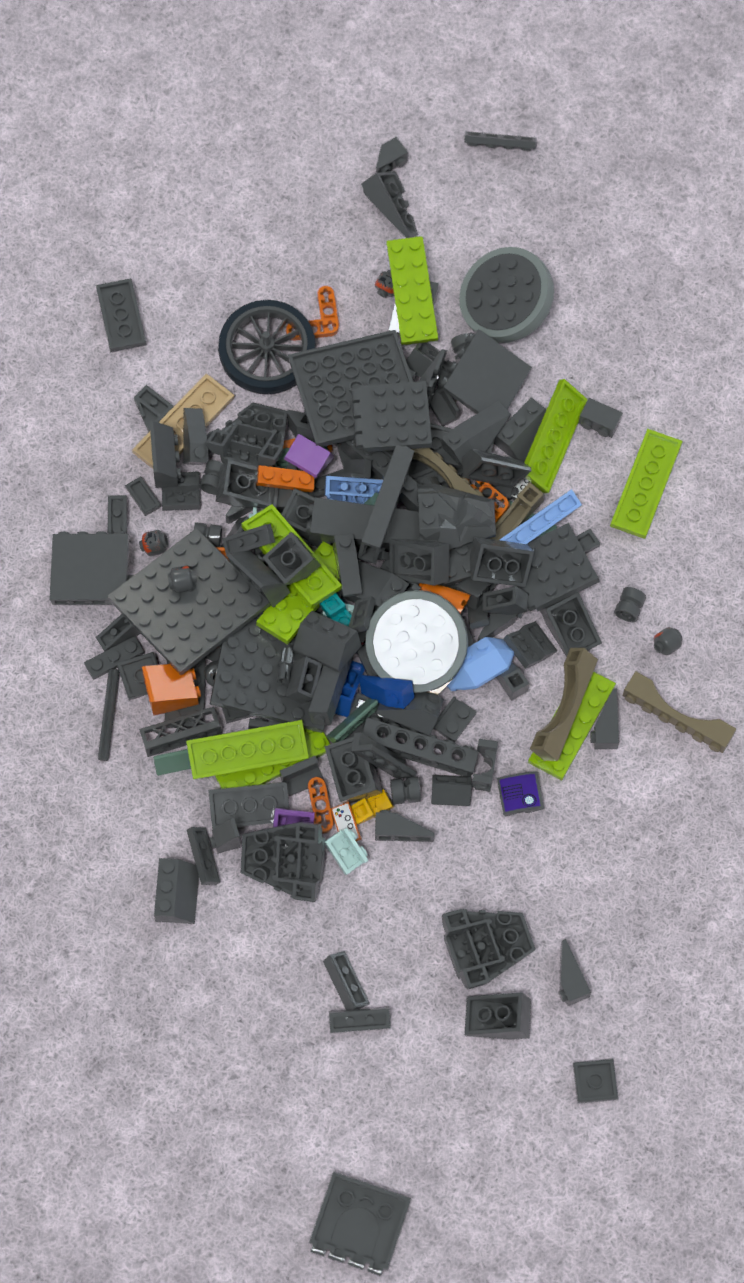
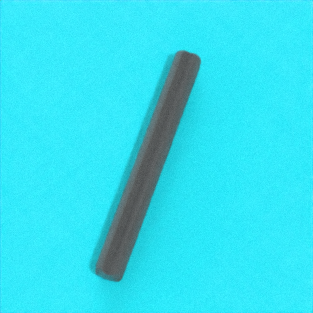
[98,669,119,761]

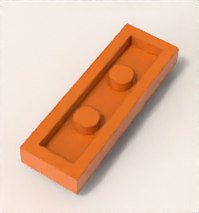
[257,465,314,492]

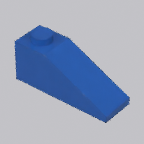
[335,661,365,717]
[359,675,414,709]

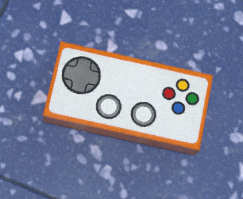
[331,802,362,841]

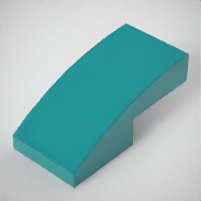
[320,593,352,626]

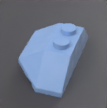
[325,476,383,504]
[447,637,515,691]

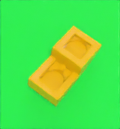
[351,789,394,825]

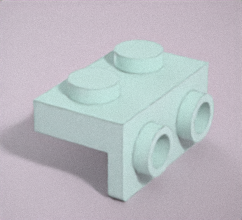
[325,828,368,875]

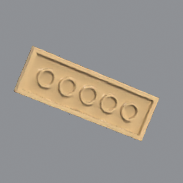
[132,373,234,469]

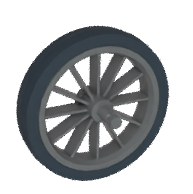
[218,300,316,394]

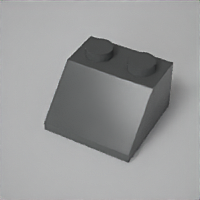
[262,532,321,585]

